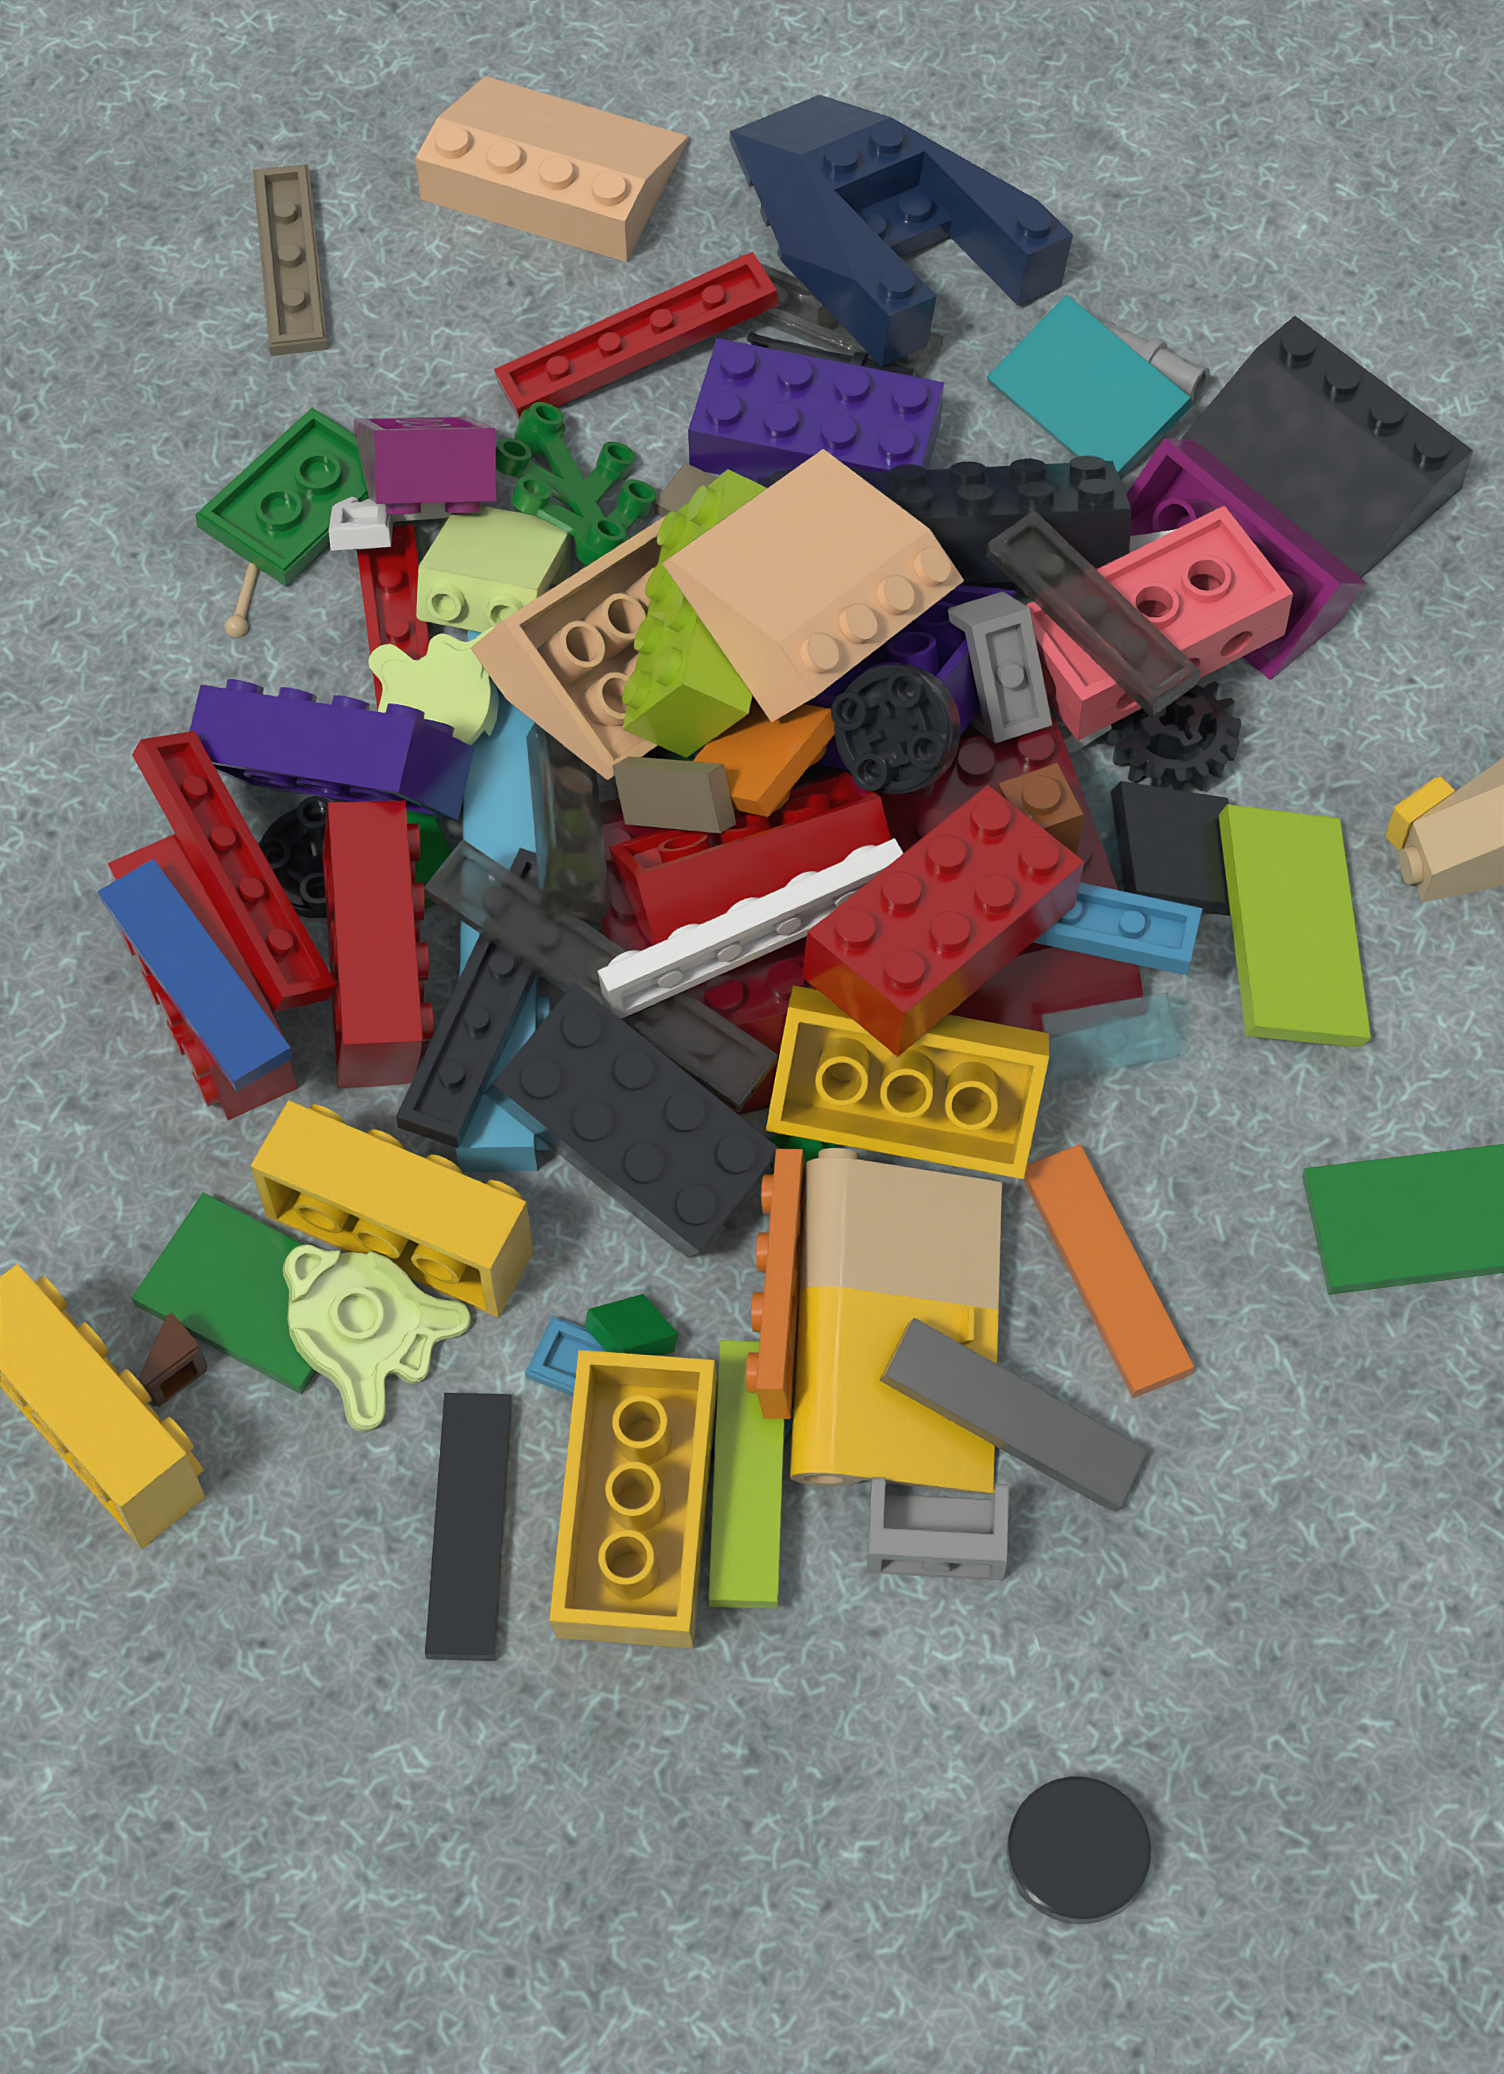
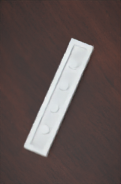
[597,838,903,1019]

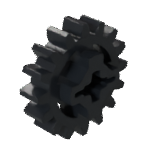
[1106,680,1241,792]

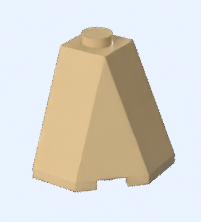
[1399,757,1504,902]

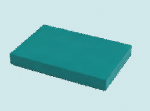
[987,294,1193,480]

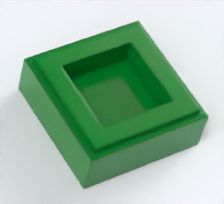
[584,1294,679,1356]

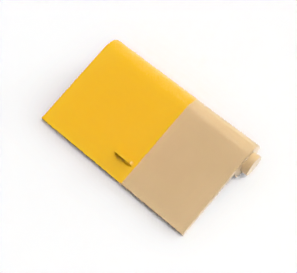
[790,1148,1002,1494]

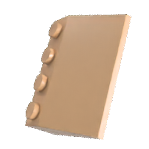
[415,76,689,262]
[662,449,964,722]
[470,515,667,780]

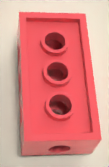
[1025,506,1293,741]

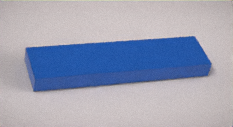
[98,859,293,1092]

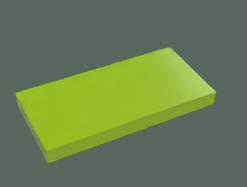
[1219,804,1371,1047]

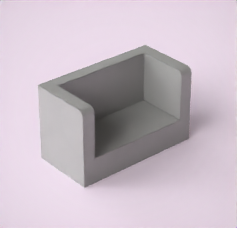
[948,592,1052,743]
[867,1477,1009,1581]

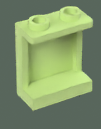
[416,505,573,632]

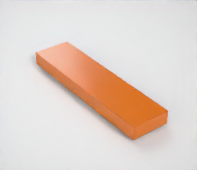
[1023,1144,1195,1399]

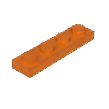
[746,1149,805,1419]

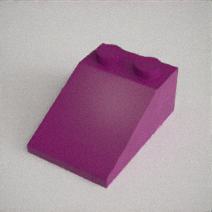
[354,416,496,514]

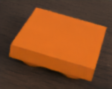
[693,695,835,817]

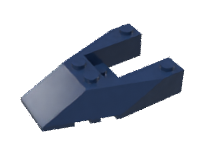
[729,95,1073,367]

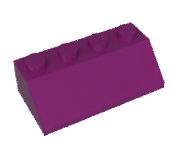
[1126,438,1367,680]

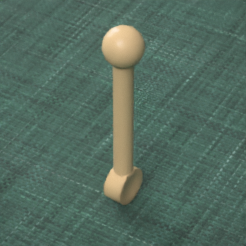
[225,562,259,638]

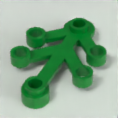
[495,402,657,566]

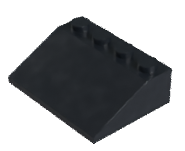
[1181,316,1473,578]

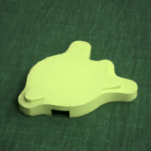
[368,626,499,745]
[283,1244,471,1432]

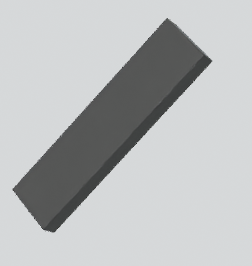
[879,1318,1148,1511]

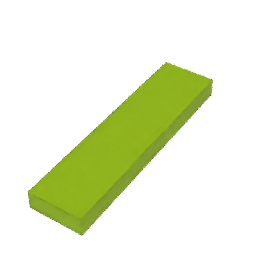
[709,1340,784,1609]

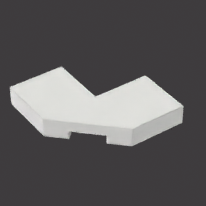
[329,497,451,551]

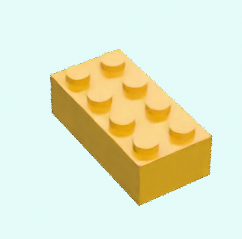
[766,985,1049,1179]
[250,1100,534,1318]
[0,1263,205,1549]
[549,1350,718,1649]

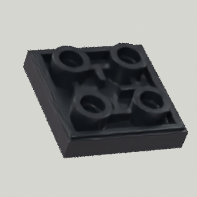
[1110,781,1231,916]

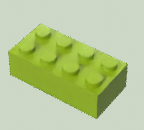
[622,469,767,758]

